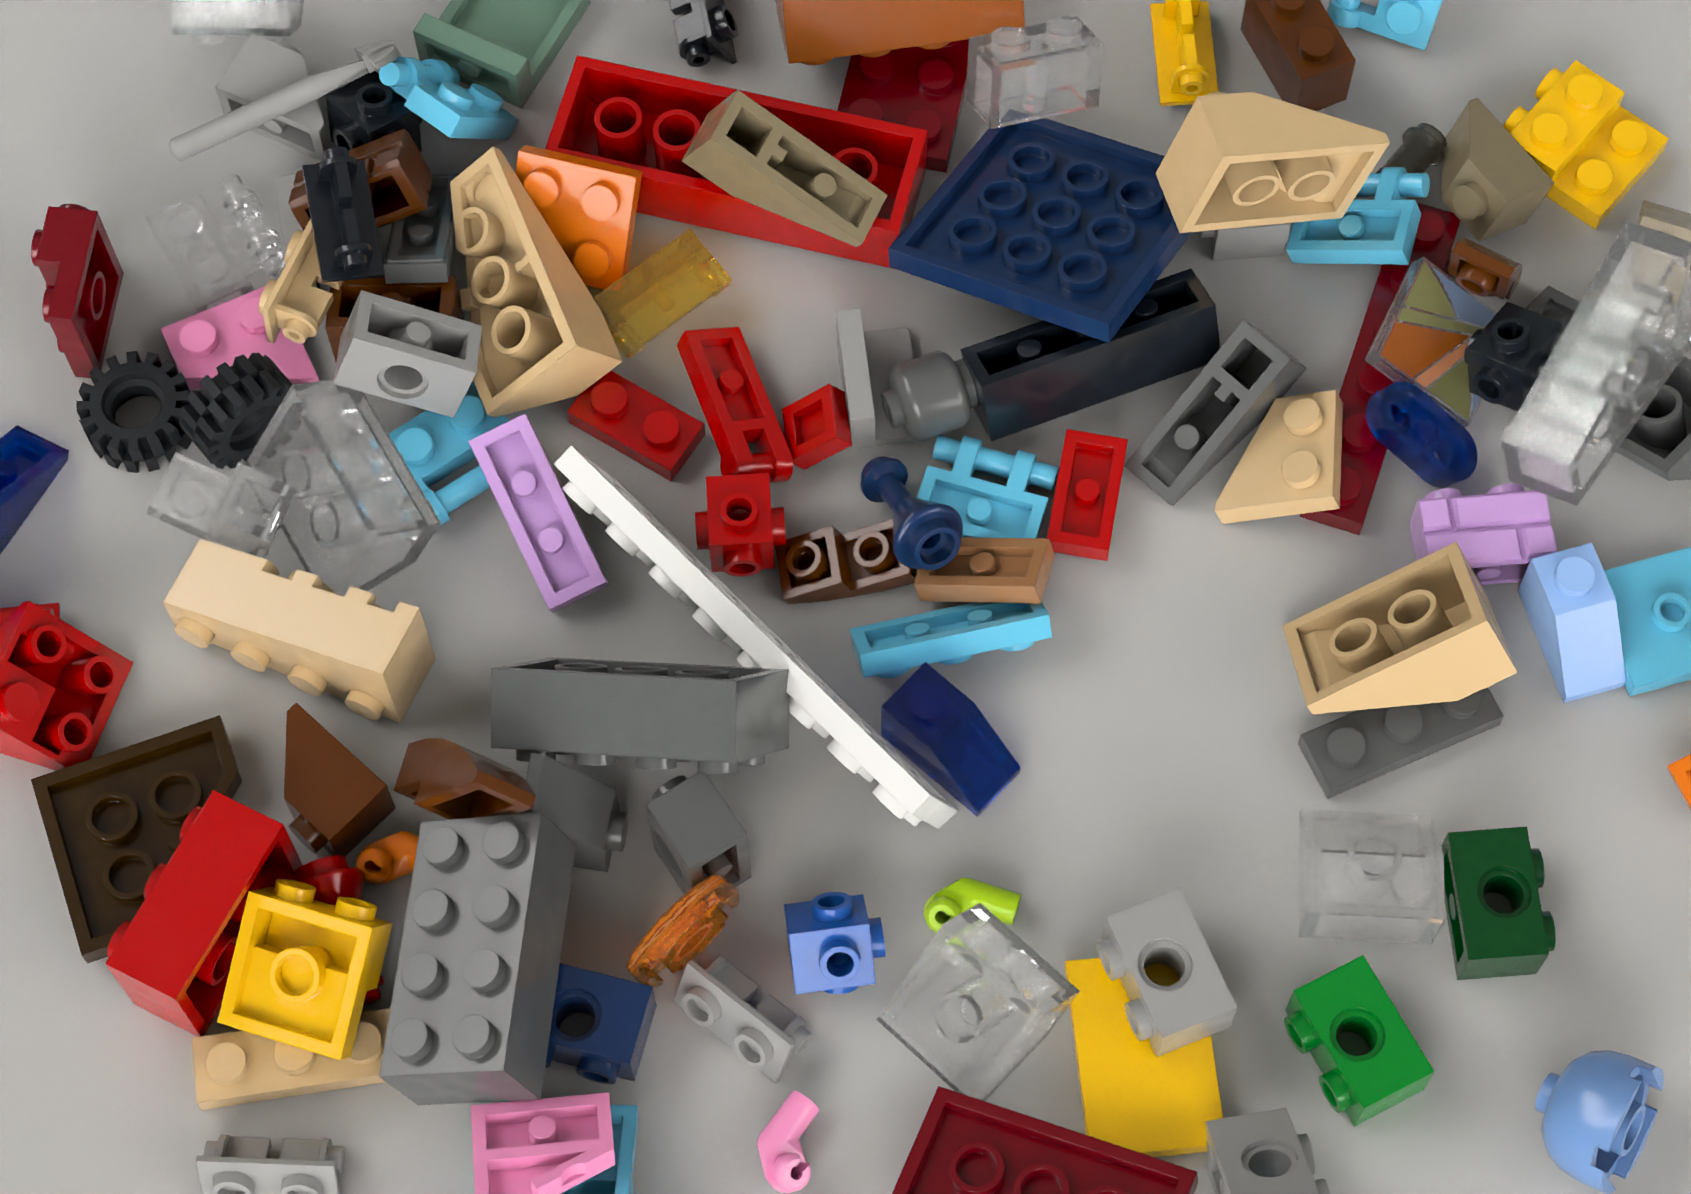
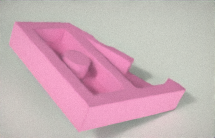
[161,286,321,391]
[471,1092,615,1194]

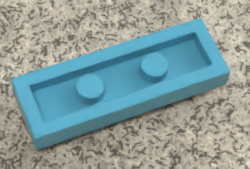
[849,601,1052,678]

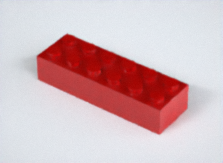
[545,55,928,270]

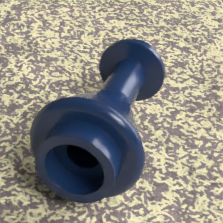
[860,456,963,570]

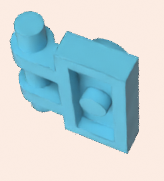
[379,57,519,140]
[1286,167,1430,265]
[917,435,1059,538]

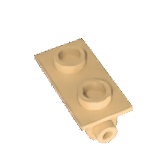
[259,218,343,343]

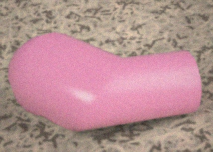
[757,1090,819,1193]

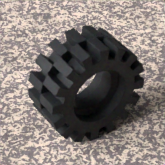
[76,351,192,473]
[179,353,302,469]

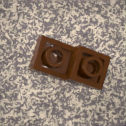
[1448,237,1522,300]
[775,518,917,604]

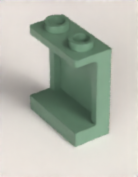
[413,0,590,109]

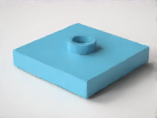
[1604,547,1691,697]

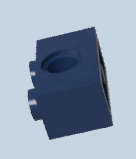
[545,963,657,1084]

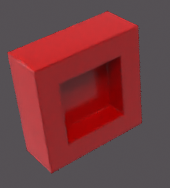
[782,384,852,470]

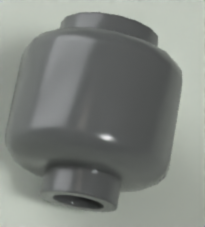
[881,351,978,442]

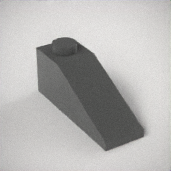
[1124,320,1307,506]

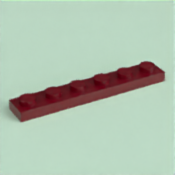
[1299,199,1460,535]

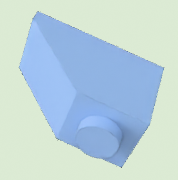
[1517,543,1626,703]

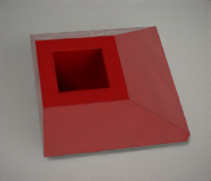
[0,601,134,771]

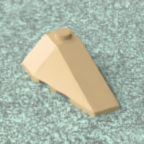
[450,147,623,418]

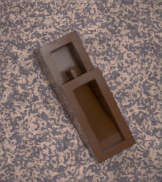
[393,738,536,820]

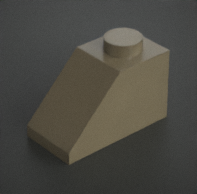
[1441,98,1555,242]

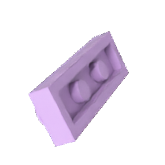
[468,413,609,613]

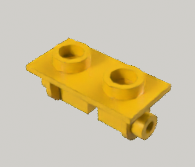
[1150,0,1218,106]

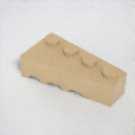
[163,538,436,724]

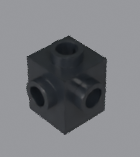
[326,71,422,152]
[1464,302,1564,414]

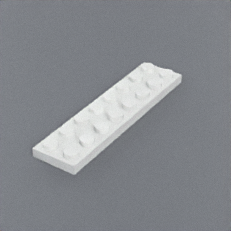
[554,446,958,829]

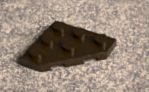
[31,715,242,964]

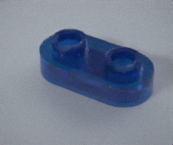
[1366,381,1478,488]

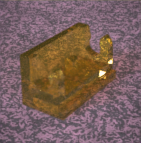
[594,228,732,359]

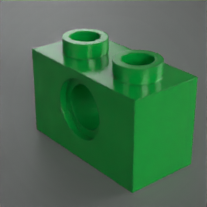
[1284,955,1434,1127]

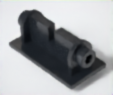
[669,0,738,67]
[302,147,385,283]

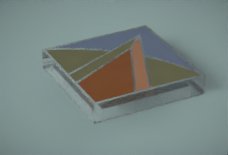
[1365,257,1497,430]

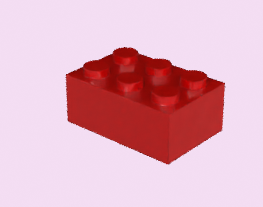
[105,790,303,1037]

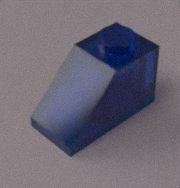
[881,662,1021,817]

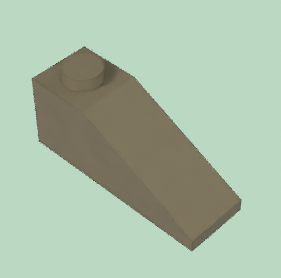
[682,89,888,247]

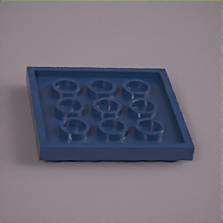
[888,106,1192,343]

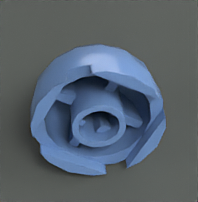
[1535,1050,1664,1194]

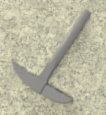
[169,40,402,161]

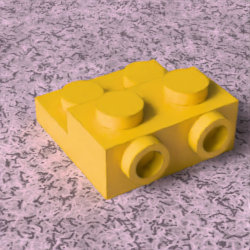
[1503,60,1669,229]
[217,879,393,1060]

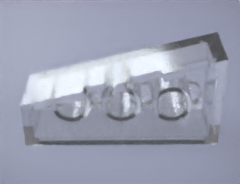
[1501,221,1691,506]

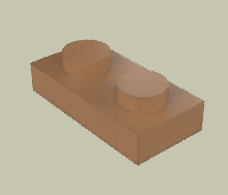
[914,537,1055,604]

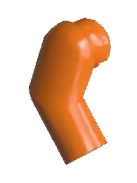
[356,831,419,884]

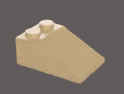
[1155,92,1390,233]
[1282,542,1517,715]

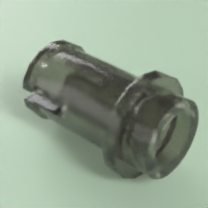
[1376,123,1447,173]

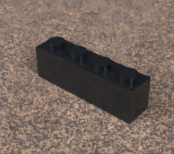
[960,268,1220,442]

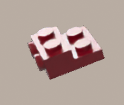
[31,204,124,378]

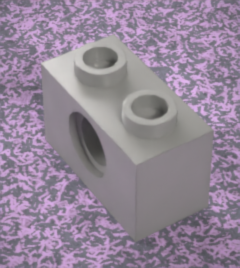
[333,290,482,418]
[1096,887,1237,1057]
[1205,1108,1330,1194]

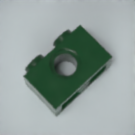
[1437,826,1556,980]

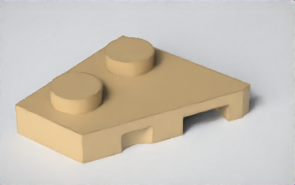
[1215,390,1343,524]

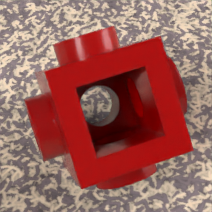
[695,473,786,577]

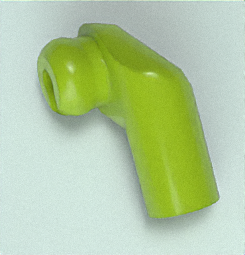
[924,877,1022,934]

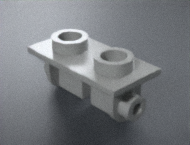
[673,953,812,1083]
[196,1134,345,1194]

